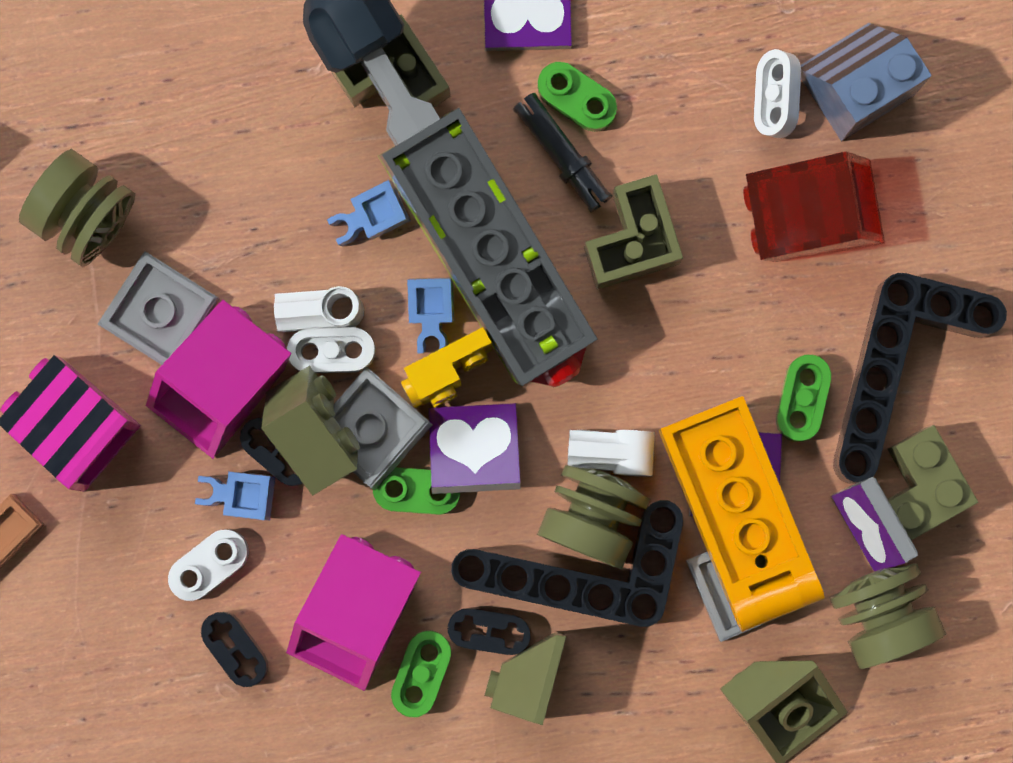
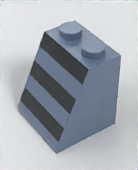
[801,23,932,142]

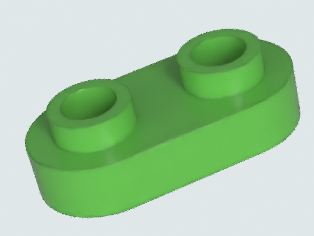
[538,62,617,132]
[776,354,831,442]
[373,467,460,515]
[391,631,451,717]

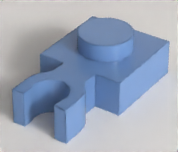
[327,180,411,246]
[407,277,454,354]
[195,471,275,521]

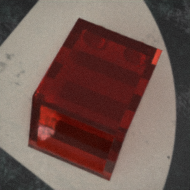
[743,151,885,262]

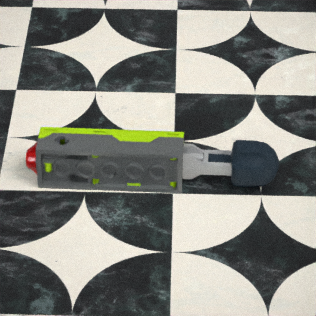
[303,0,598,387]

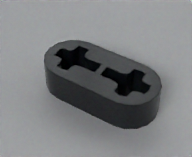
[240,418,303,486]
[448,608,530,655]
[201,612,268,687]

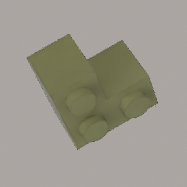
[331,14,451,108]
[584,174,683,290]
[261,365,360,496]
[888,425,978,540]

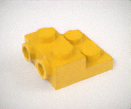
[401,327,492,408]

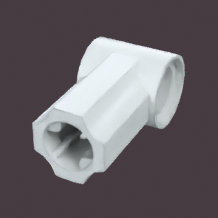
[274,286,364,332]
[567,430,655,477]

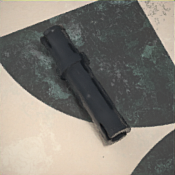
[513,93,613,213]

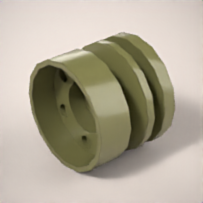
[19,149,135,267]
[537,465,650,569]
[830,563,946,669]

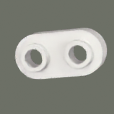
[754,49,801,138]
[287,327,376,373]
[168,530,249,601]

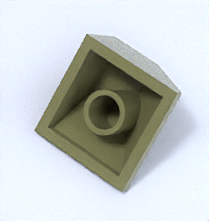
[484,632,566,725]
[720,661,848,763]

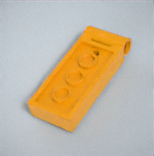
[658,396,825,632]

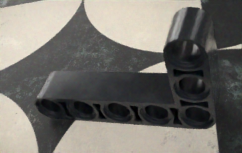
[833,273,1007,484]
[451,500,683,627]

